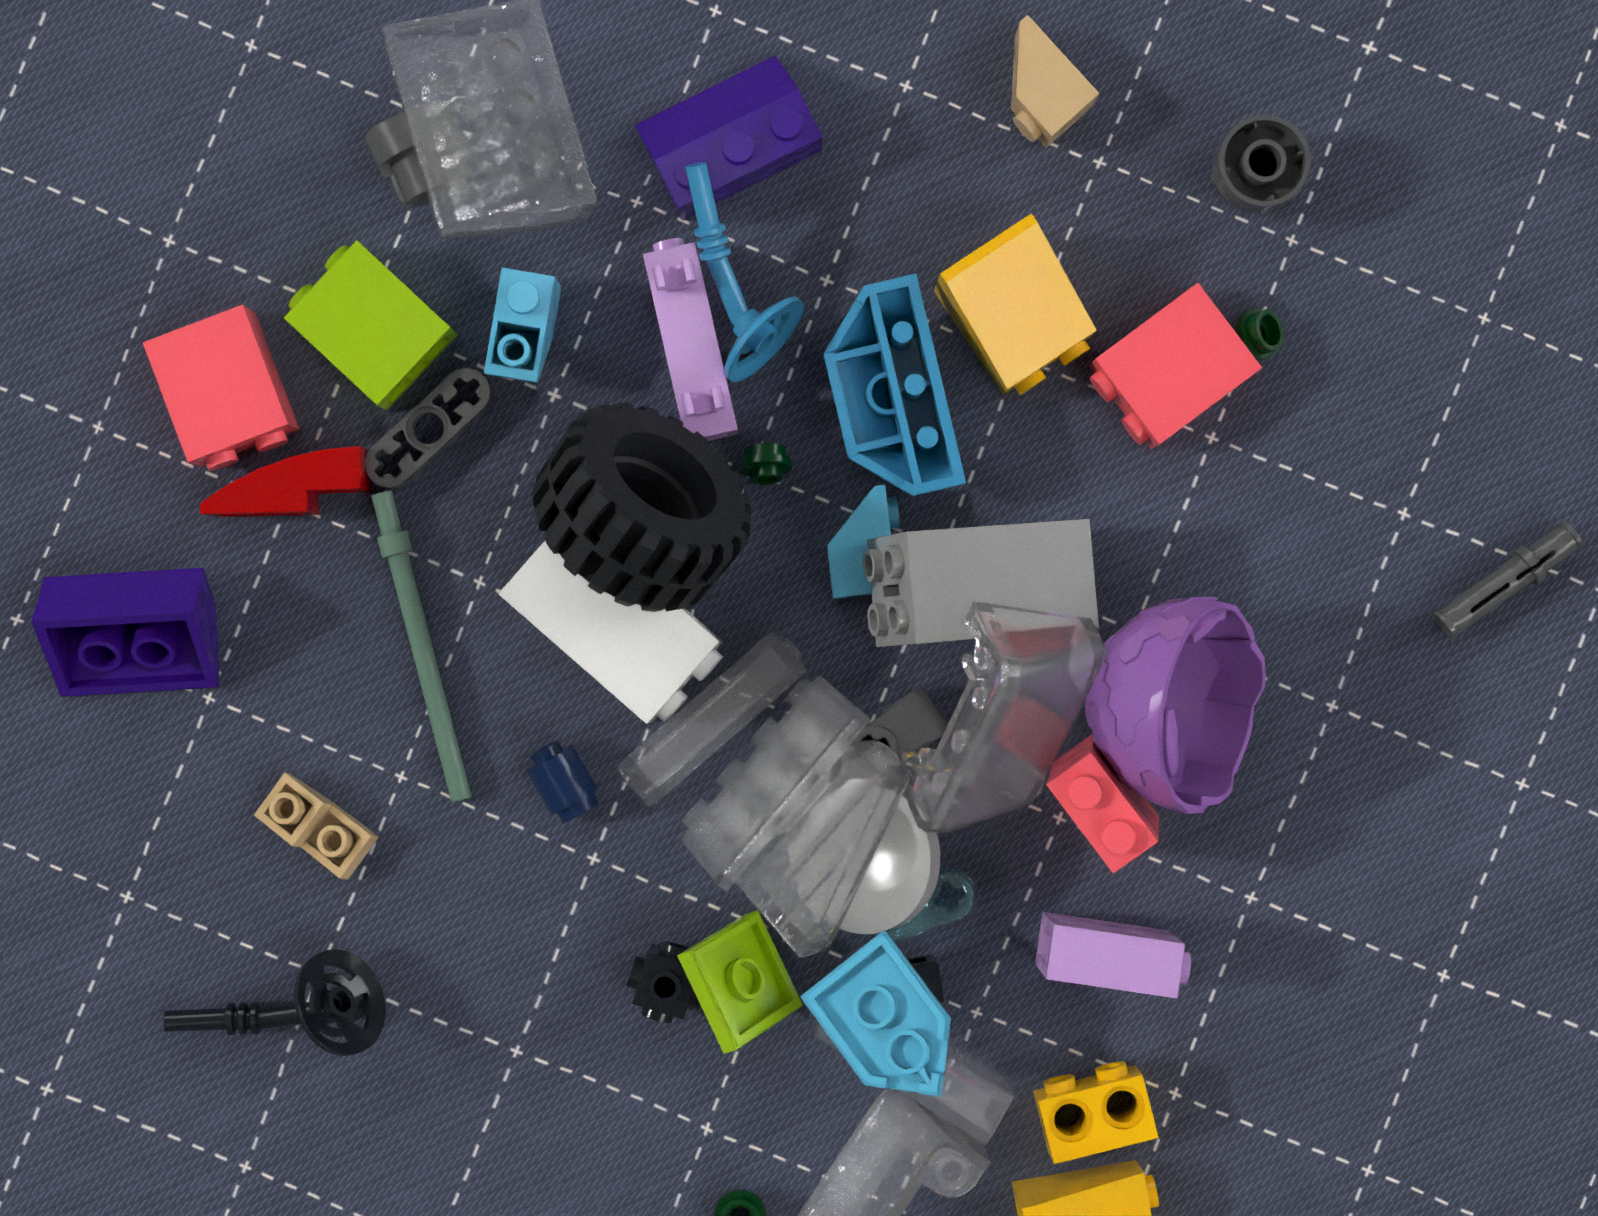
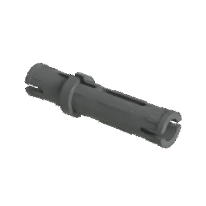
[1432,520,1584,640]

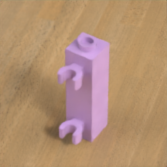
[643,238,739,442]

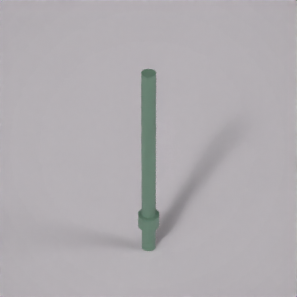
[371,491,472,802]

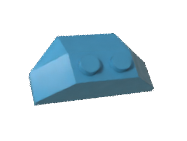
[823,273,966,496]

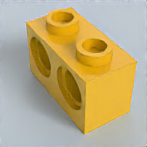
[1033,1061,1159,1164]

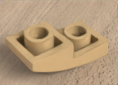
[254,772,379,880]

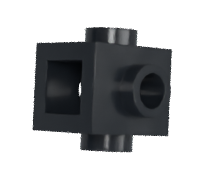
[627,941,700,1023]

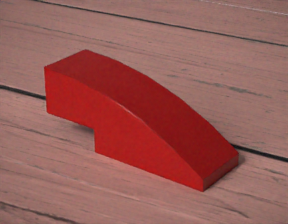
[200,446,371,517]

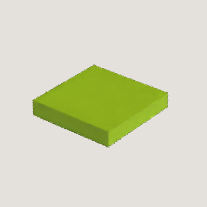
[677,910,803,1054]

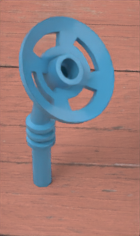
[685,162,805,382]

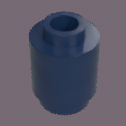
[526,740,599,823]

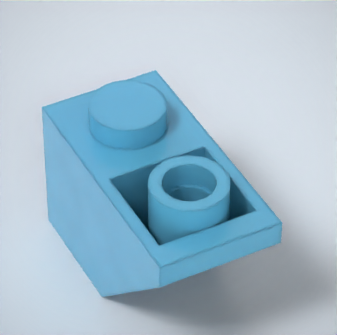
[484,268,562,383]
[827,485,900,600]

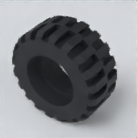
[533,403,752,612]

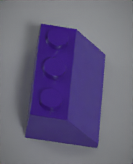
[635,55,822,220]
[31,568,220,697]

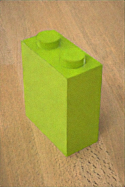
[284,240,458,411]

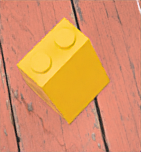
[934,213,1097,395]
[1012,1160,1159,1216]

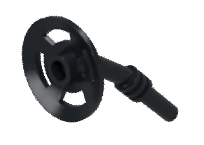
[163,949,386,1056]

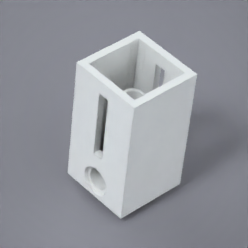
[499,540,723,724]

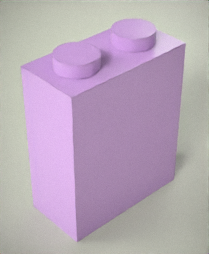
[1035,912,1191,998]

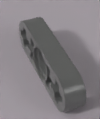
[365,368,494,489]

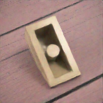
[1011,15,1099,148]

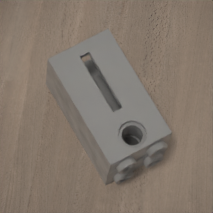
[863,519,1099,647]

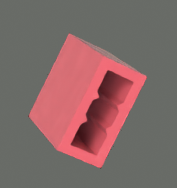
[1089,283,1262,449]
[143,304,300,471]
[1046,733,1159,874]

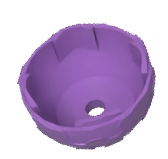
[1083,597,1266,814]

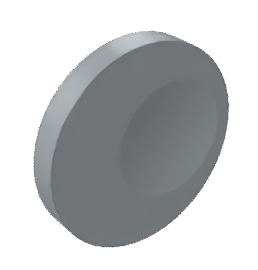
[793,777,940,934]

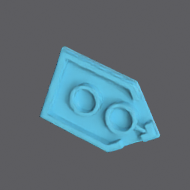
[800,930,951,1097]

